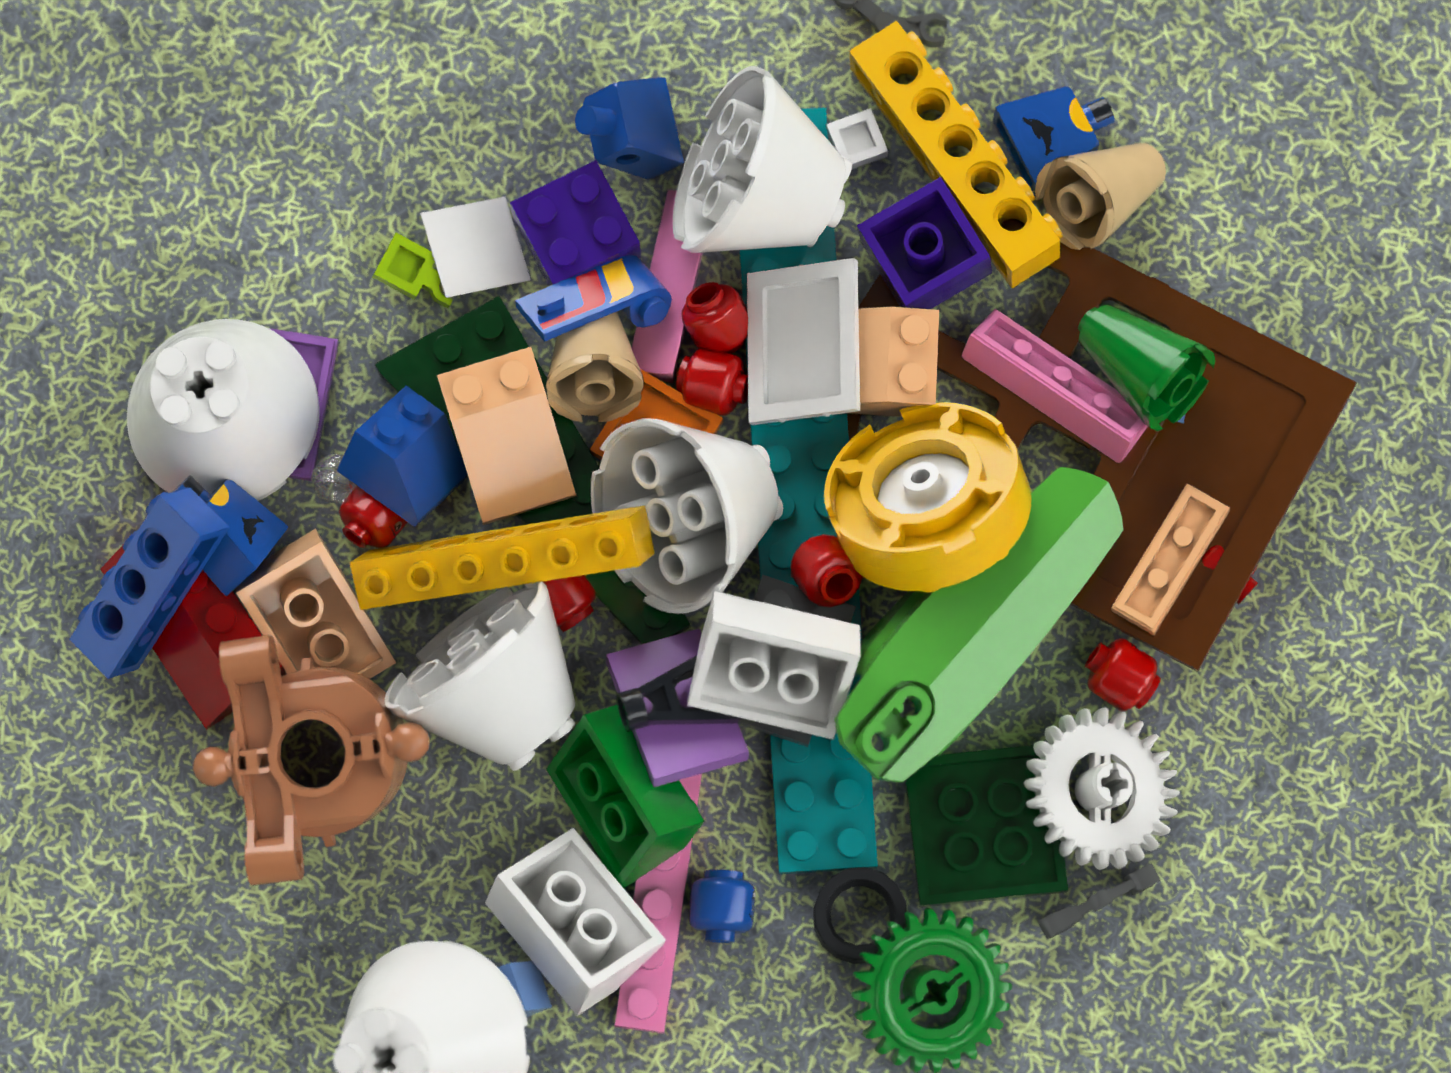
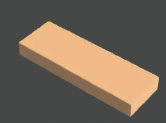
[1111,483,1230,635]

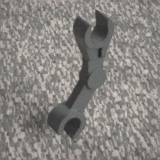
[833,0,948,48]
[1037,863,1161,939]

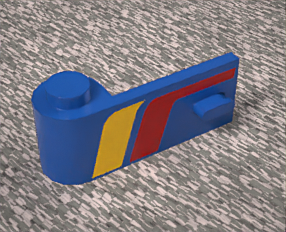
[515,255,672,342]

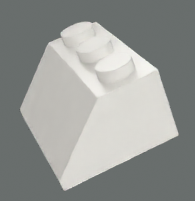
[688,591,860,739]
[485,828,666,1016]

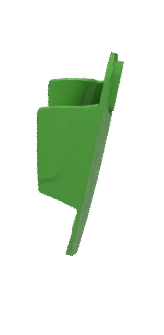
[835,467,1124,783]

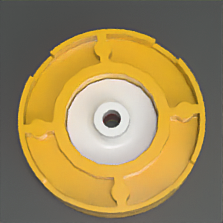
[824,402,1031,592]

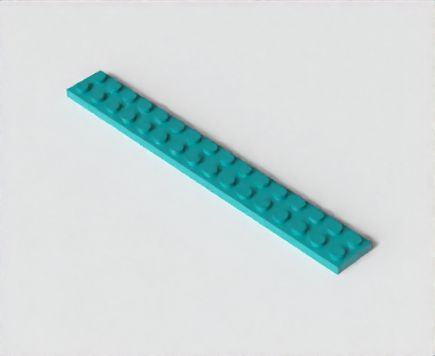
[739,107,878,875]

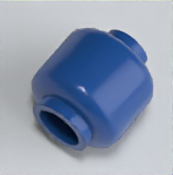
[689,870,755,943]

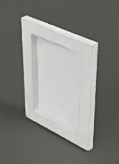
[747,258,860,425]

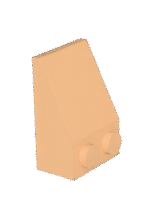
[848,307,939,417]
[437,347,577,525]
[235,528,396,679]

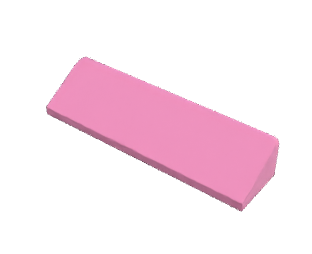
[631,190,703,383]
[962,309,1148,463]

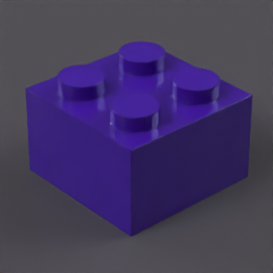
[510,160,641,286]
[857,177,993,309]

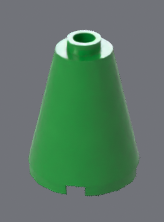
[1078,304,1216,431]

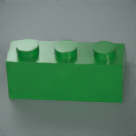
[546,705,705,888]

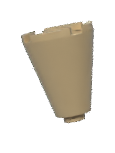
[1035,143,1166,250]
[546,312,644,422]

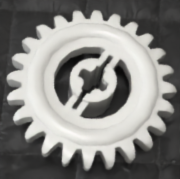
[1024,707,1180,870]

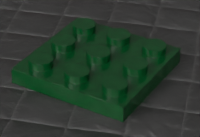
[905,745,1069,908]

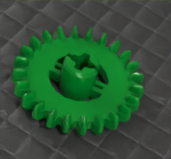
[851,908,1012,1073]

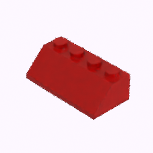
[100,544,287,730]

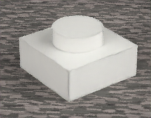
[826,108,888,170]

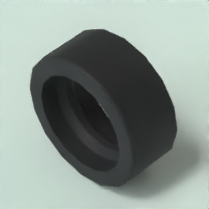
[813,867,907,964]

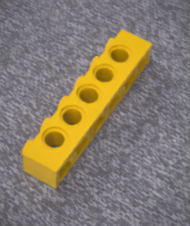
[849,21,1063,289]
[349,505,655,610]

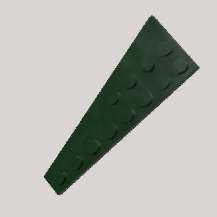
[375,296,691,644]

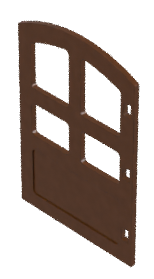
[847,187,1357,672]

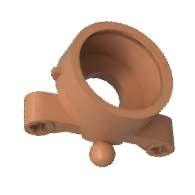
[193,635,429,886]

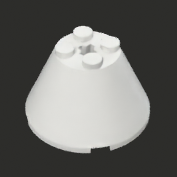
[673,66,852,253]
[127,319,320,501]
[591,418,783,614]
[385,582,576,771]
[333,941,530,1073]

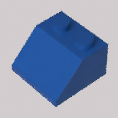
[337,386,468,527]

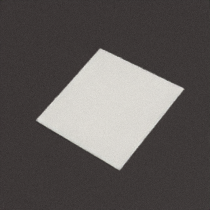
[420,197,531,298]

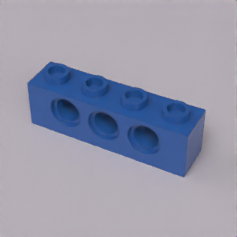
[69,488,230,679]

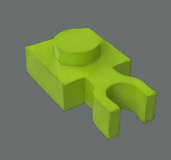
[372,233,453,308]

